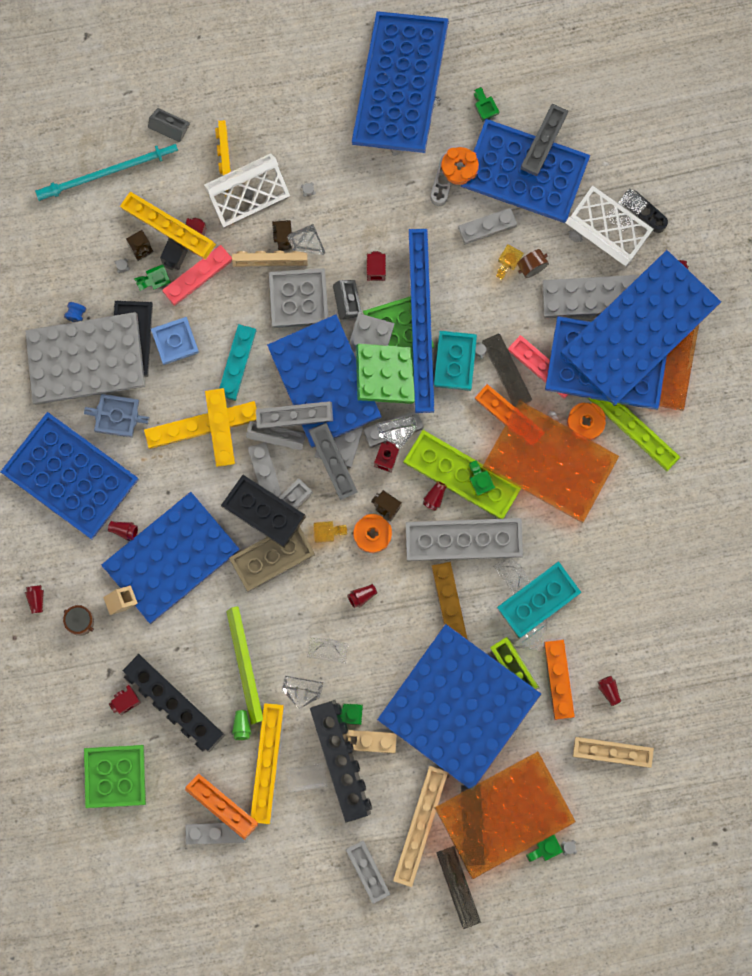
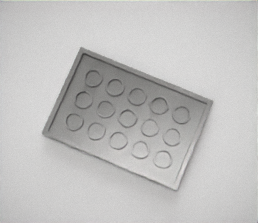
[25,312,145,405]

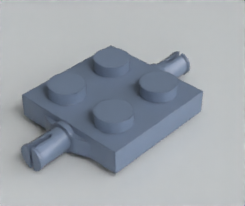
[84,394,149,438]

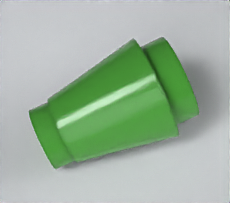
[232,710,251,740]

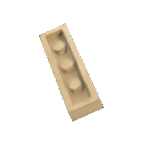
[232,250,308,267]
[572,737,654,768]

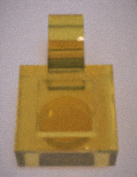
[496,244,524,280]
[314,521,348,543]

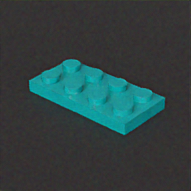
[496,561,582,639]

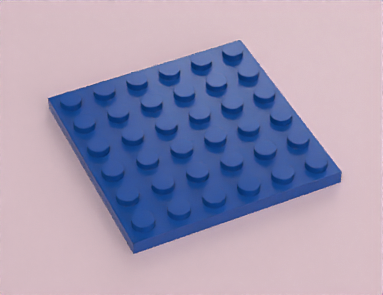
[377,624,541,791]

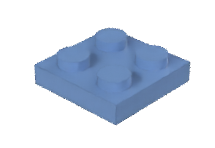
[151,317,199,365]

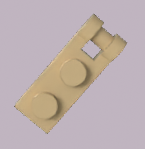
[346,730,397,753]

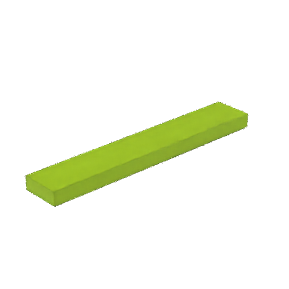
[587,398,680,471]
[226,606,263,725]

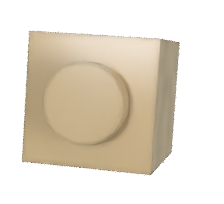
[103,586,138,615]

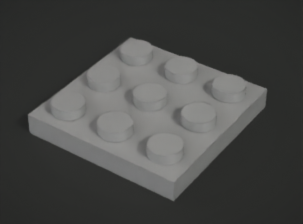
[269,268,328,328]

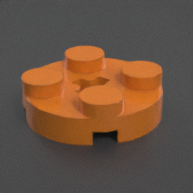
[441,147,479,185]
[567,402,606,441]
[354,514,392,553]

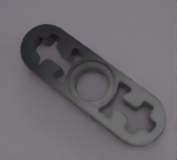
[622,190,668,233]

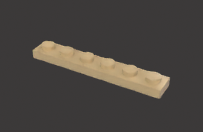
[393,766,448,887]

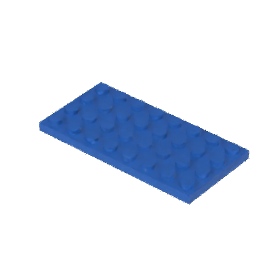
[352,11,449,153]
[560,250,722,406]

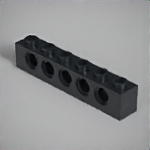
[122,653,225,752]
[310,700,372,823]

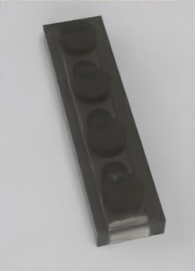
[482,333,532,408]
[436,846,481,929]

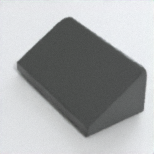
[148,108,190,142]
[333,280,362,320]

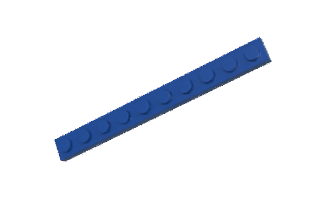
[409,229,434,413]

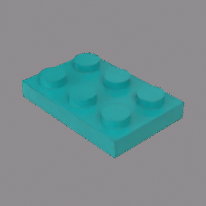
[434,331,477,391]

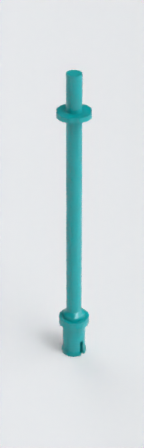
[35,144,178,201]

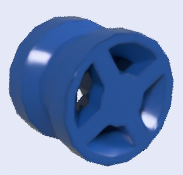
[64,302,86,322]

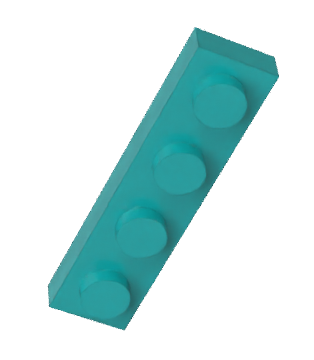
[219,324,257,401]

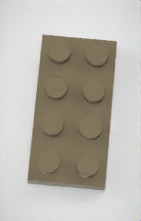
[229,527,315,592]

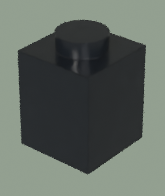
[160,238,188,270]

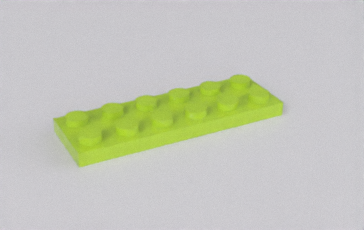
[403,430,522,519]

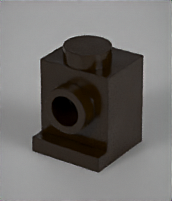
[272,220,293,251]
[126,230,154,261]
[371,490,402,521]

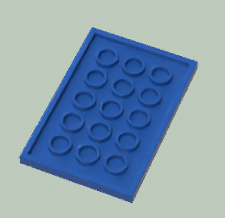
[461,119,590,224]
[267,314,382,448]
[545,316,667,410]
[0,412,139,540]
[101,492,240,624]

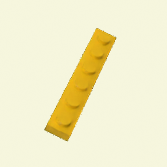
[120,192,216,260]
[144,401,257,449]
[251,703,284,824]

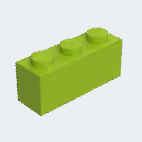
[490,637,540,690]

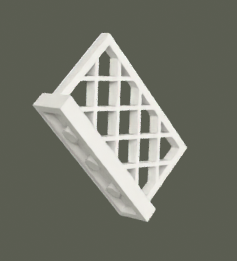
[204,154,290,227]
[565,186,653,266]

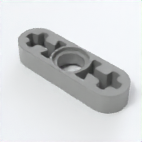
[431,154,457,206]

